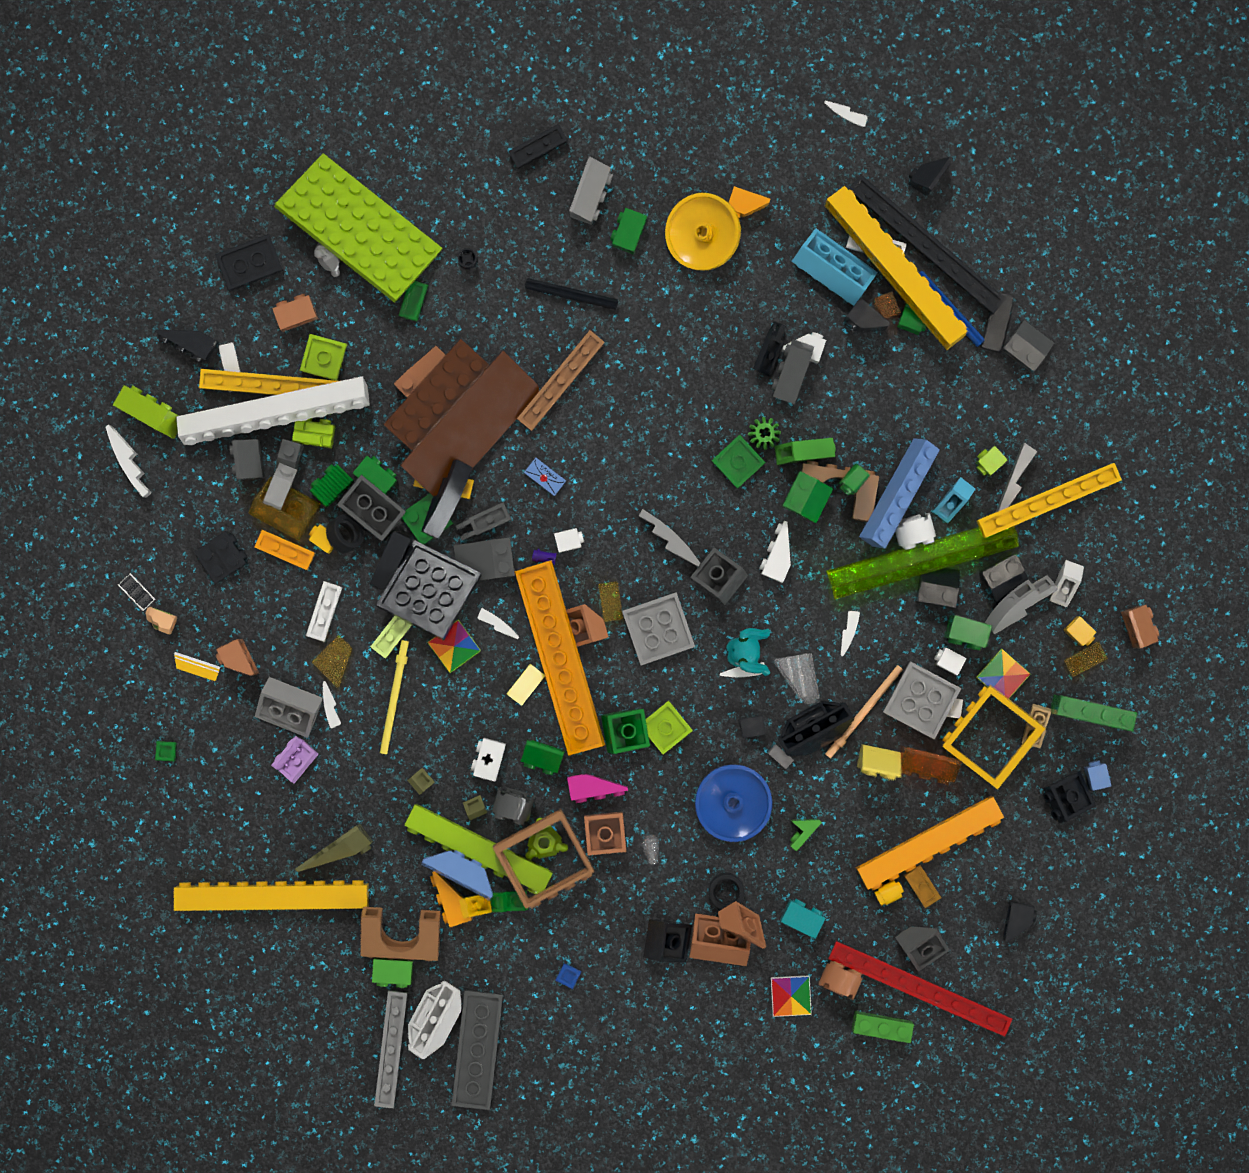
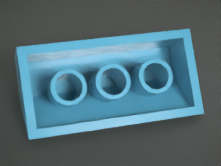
[792,228,878,306]

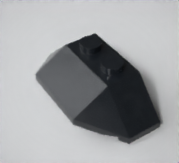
[778,701,855,756]

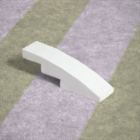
[106,425,151,498]

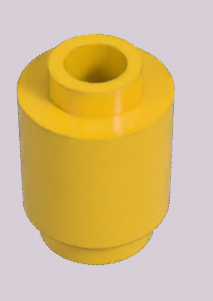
[874,880,904,906]

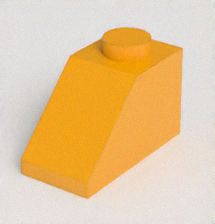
[729,186,770,218]

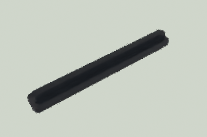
[525,278,618,310]

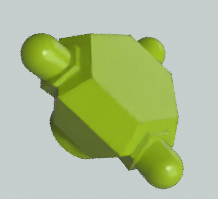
[525,818,568,860]

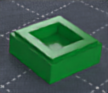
[155,741,177,761]

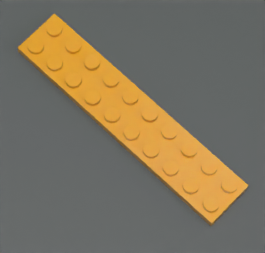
[515,560,605,756]

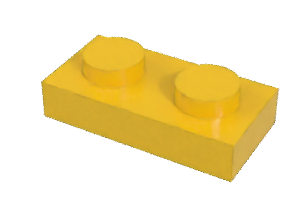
[459,895,492,919]

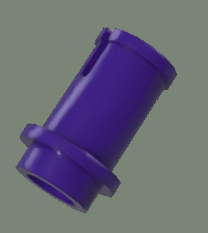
[532,549,556,565]

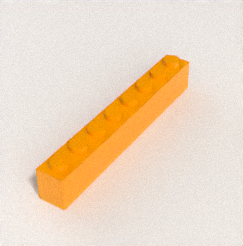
[856,796,1004,890]

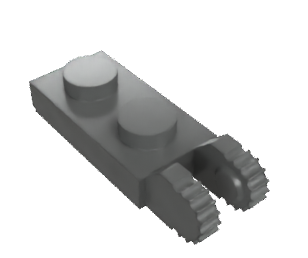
[456,502,511,541]

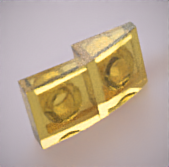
[1064,641,1108,677]

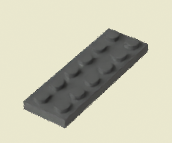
[452,990,503,1110]

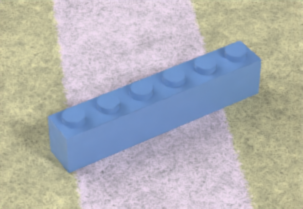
[859,438,940,549]

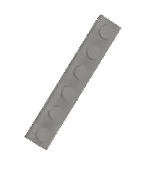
[374,990,408,1108]

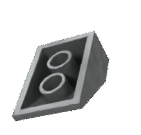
[454,537,516,581]

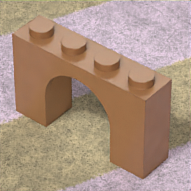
[801,461,879,522]
[361,907,440,961]

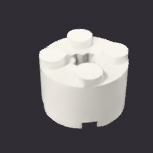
[895,513,936,550]

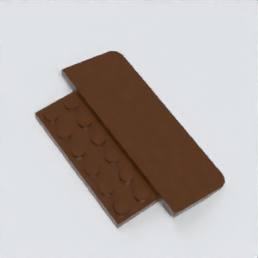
[383,339,539,496]

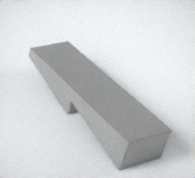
[995,443,1037,513]

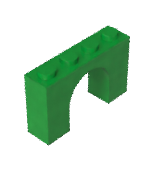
[1051,695,1137,732]

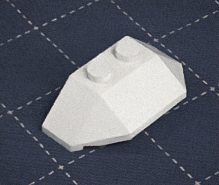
[408,981,461,1059]

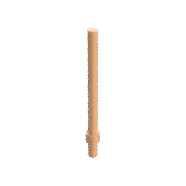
[825,665,903,759]

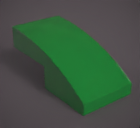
[490,891,528,912]

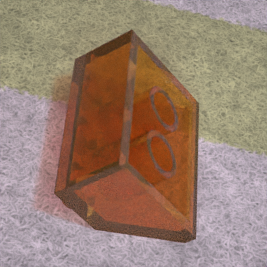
[900,746,962,785]

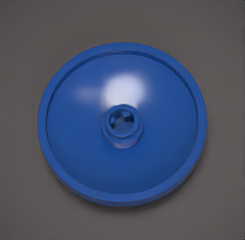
[695,764,772,842]

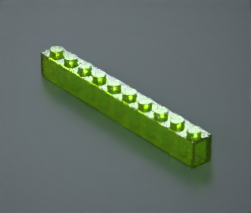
[826,526,1019,600]

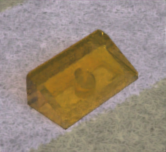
[598,581,623,622]

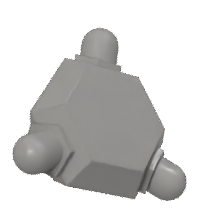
[314,242,341,277]

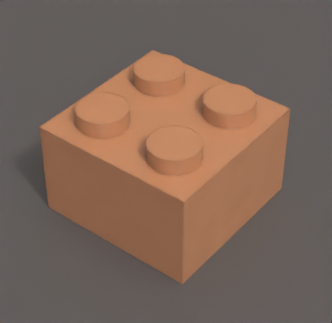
[584,812,626,855]

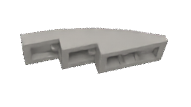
[639,509,700,567]

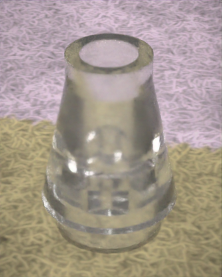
[641,835,660,864]

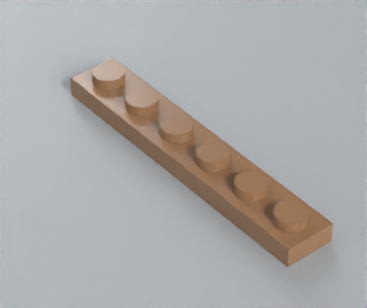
[517,330,605,431]

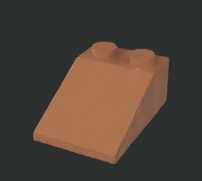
[394,346,445,397]

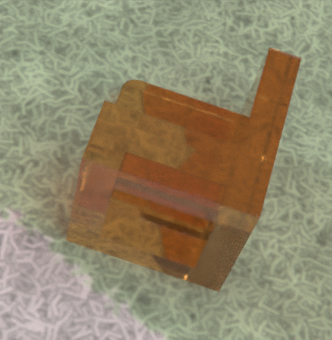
[873,292,901,319]

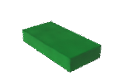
[399,281,428,322]

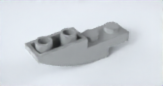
[985,575,1058,634]

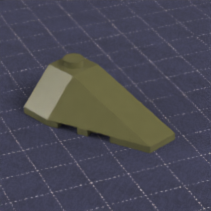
[295,823,373,872]

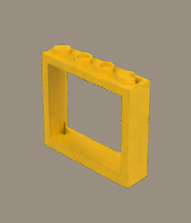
[942,685,1046,789]

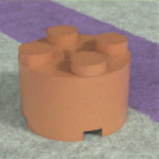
[818,961,862,1000]

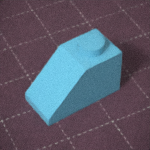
[933,477,975,523]

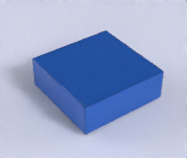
[555,963,581,989]

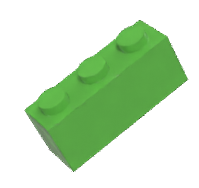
[852,1011,914,1043]

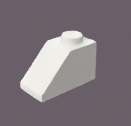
[782,332,826,364]
[1049,560,1084,607]

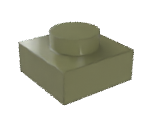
[407,768,434,795]
[463,795,487,820]

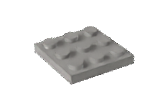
[622,592,695,665]
[883,661,961,739]

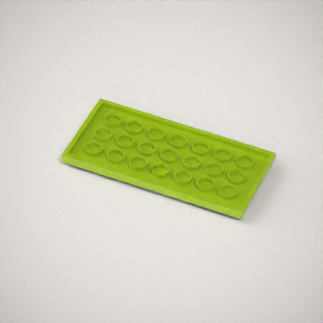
[274,153,443,303]

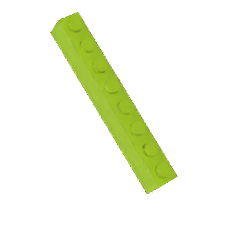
[404,804,553,894]

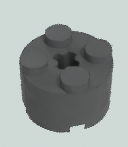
[492,787,535,825]

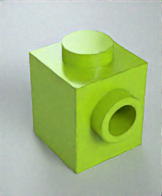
[975,446,1007,477]

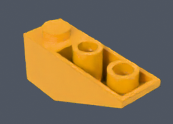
[430,871,473,927]

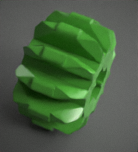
[748,417,781,450]

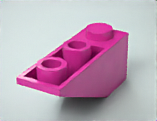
[567,773,628,803]

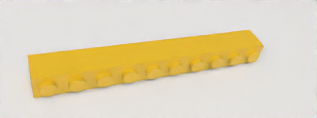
[825,186,968,350]
[174,880,369,911]

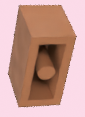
[272,294,318,332]

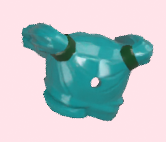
[726,628,770,676]

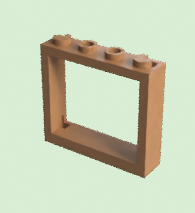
[493,809,594,909]

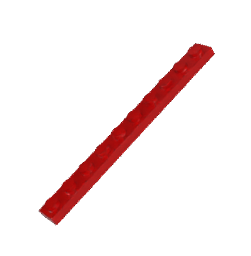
[828,941,1012,1037]

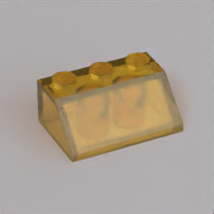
[248,476,321,541]

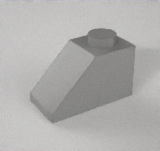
[263,463,297,510]

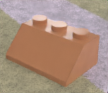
[689,913,750,966]

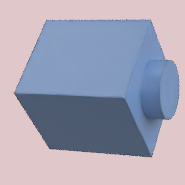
[1084,760,1111,791]

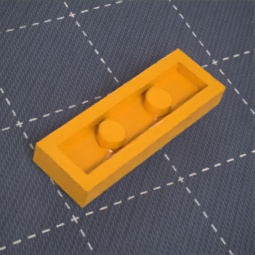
[255,530,315,570]

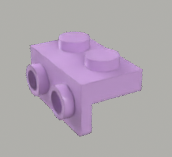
[272,736,318,784]

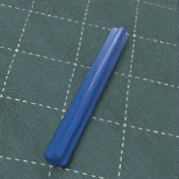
[919,271,984,346]

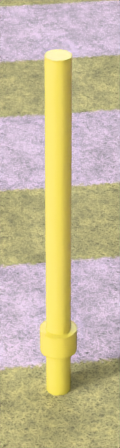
[380,640,409,754]

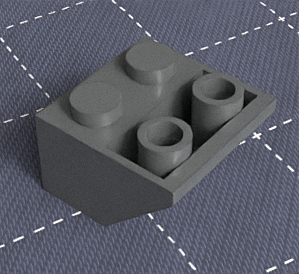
[230,439,265,481]

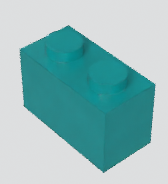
[780,899,826,939]

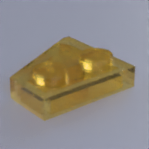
[312,635,353,688]

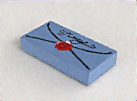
[524,458,566,496]

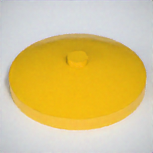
[665,193,741,271]

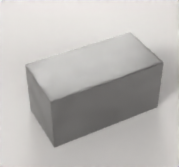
[768,744,794,769]

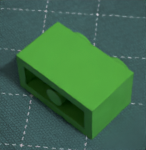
[372,957,413,988]

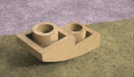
[1022,704,1052,748]

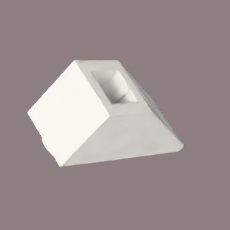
[759,521,791,583]

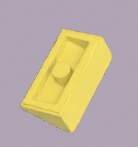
[507,664,545,706]

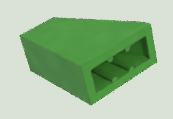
[775,438,836,465]

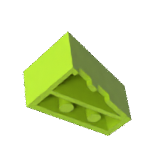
[113,385,179,439]

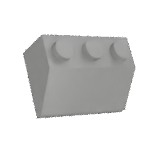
[569,157,613,225]
[255,677,323,738]

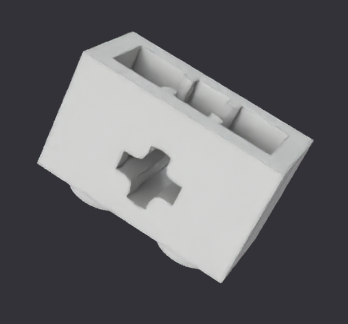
[471,738,506,781]

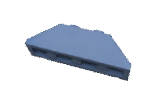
[421,850,493,901]

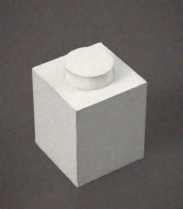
[554,528,584,553]
[934,647,967,675]

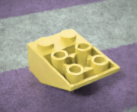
[857,744,901,780]

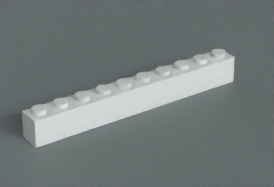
[177,376,370,445]

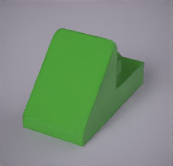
[790,819,822,851]

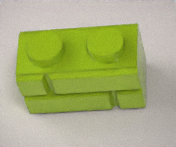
[292,418,335,449]

